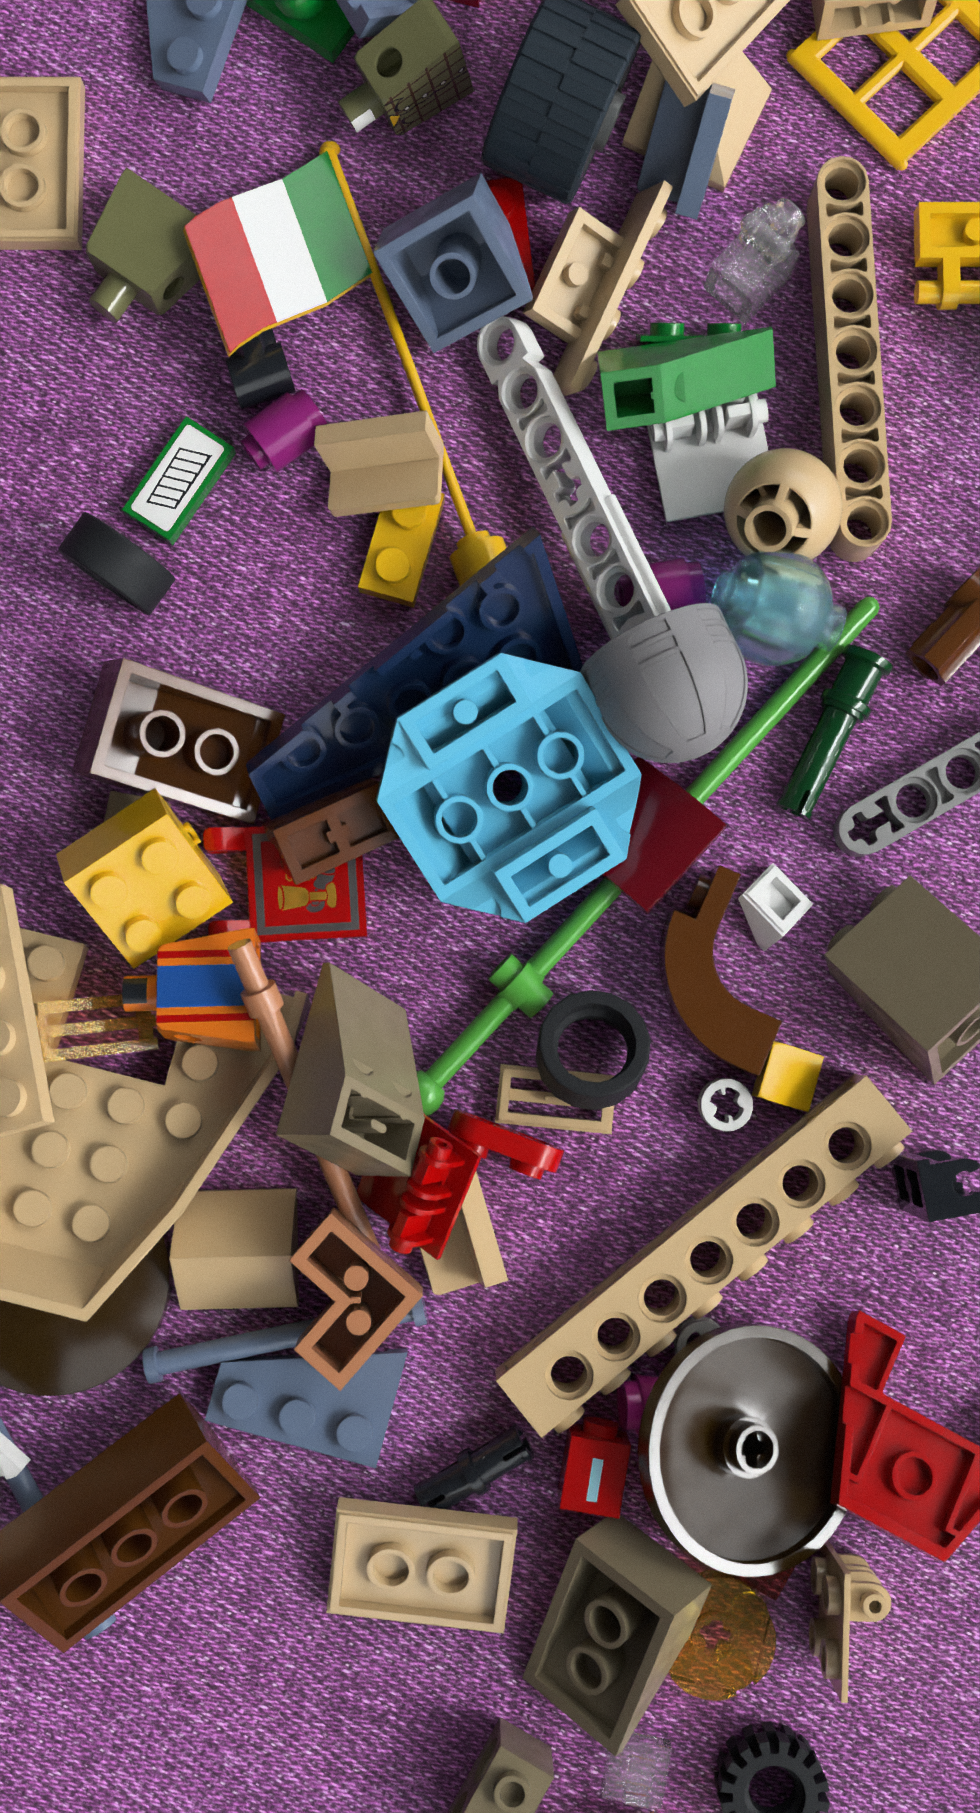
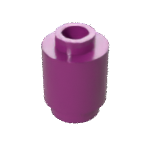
[240,389,327,473]
[618,557,706,610]

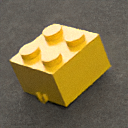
[56,788,233,969]

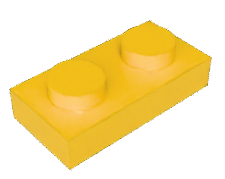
[358,493,445,608]

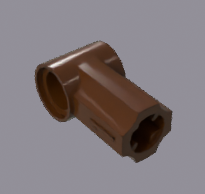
[905,567,980,686]

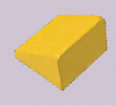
[751,1041,824,1112]

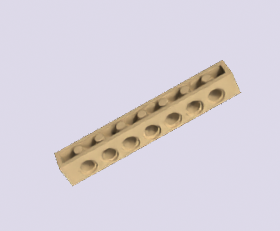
[495,1074,913,1438]

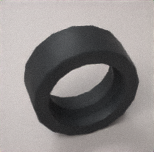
[58,512,175,615]
[535,990,651,1110]

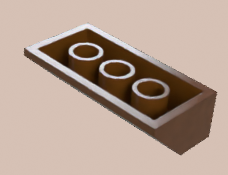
[0,1393,261,1653]

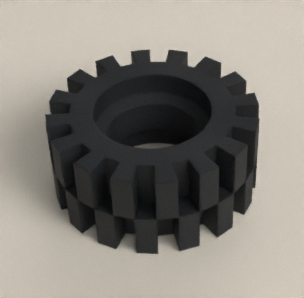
[714,1722,830,1813]

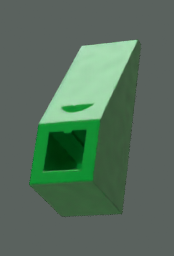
[597,327,776,431]

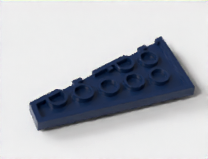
[245,526,583,820]

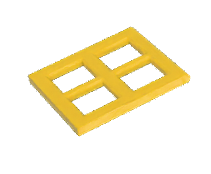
[786,0,980,171]

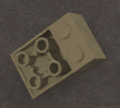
[276,962,425,1177]

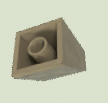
[824,876,980,1085]

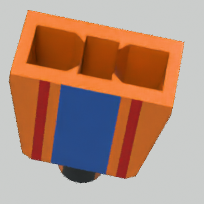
[122,928,261,1052]

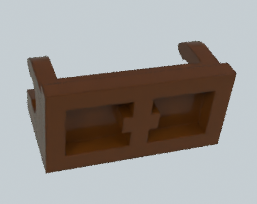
[262,779,400,885]

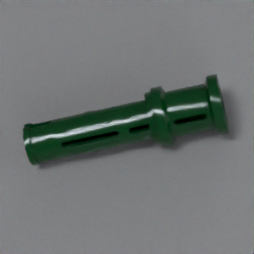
[776,644,893,820]

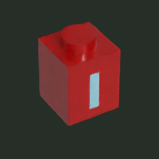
[557,1417,631,1519]

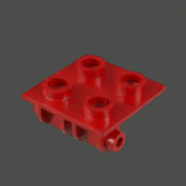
[357,1114,482,1260]

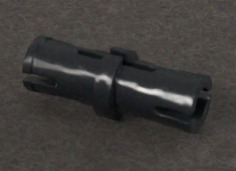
[414,1424,535,1509]

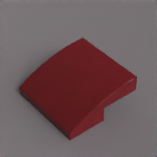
[600,757,727,915]

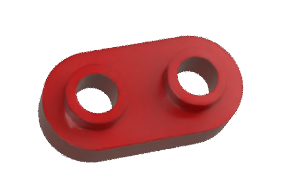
[447,1109,565,1180]

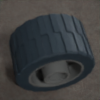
[481,0,641,204]

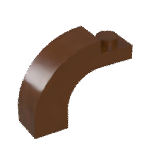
[659,865,782,1076]

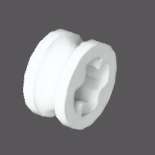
[697,1078,753,1131]

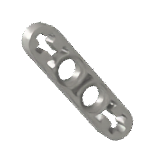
[833,732,980,857]

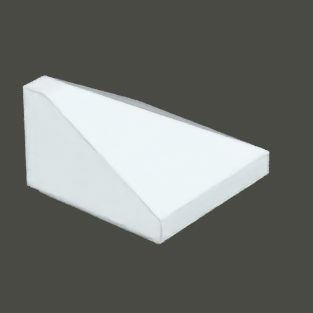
[738,863,813,951]

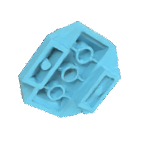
[376,653,642,923]

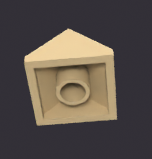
[169,1188,299,1310]

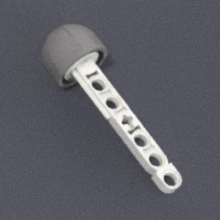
[477,316,748,763]

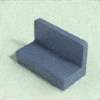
[637,80,735,220]

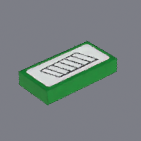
[122,416,236,546]

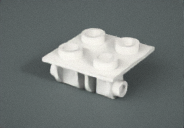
[647,393,768,523]

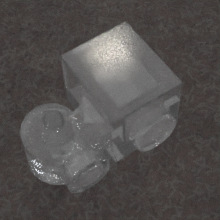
[704,198,805,325]

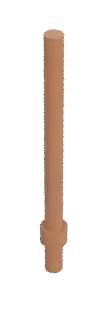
[228,939,381,1249]

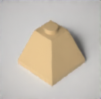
[622,52,772,192]

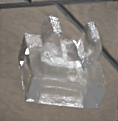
[601,1732,672,1810]

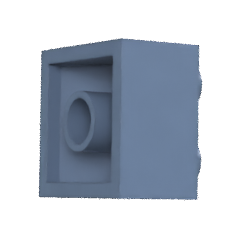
[373,172,533,353]

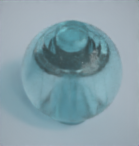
[711,548,847,666]

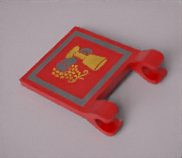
[203,826,367,943]

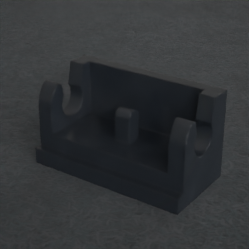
[891,1150,980,1222]

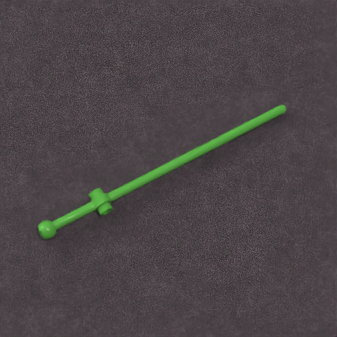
[416,597,879,1116]

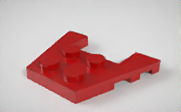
[830,1310,980,1562]

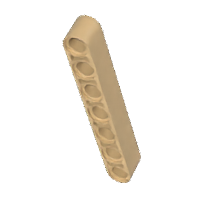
[807,156,892,562]

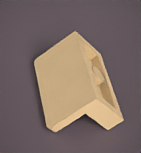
[314,410,444,517]
[419,1172,508,1295]

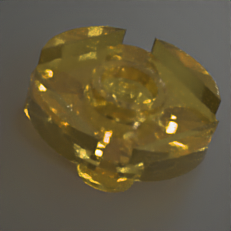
[669,1570,776,1701]

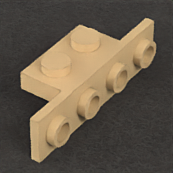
[523,180,673,396]

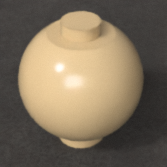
[724,448,843,568]

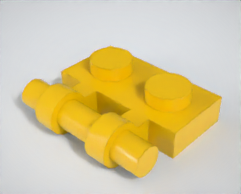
[913,202,980,310]

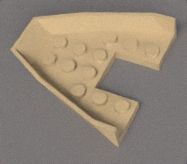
[0,928,311,1322]

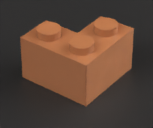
[289,1207,423,1391]

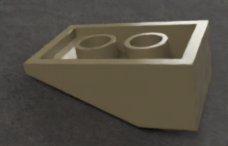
[522,1515,712,1757]

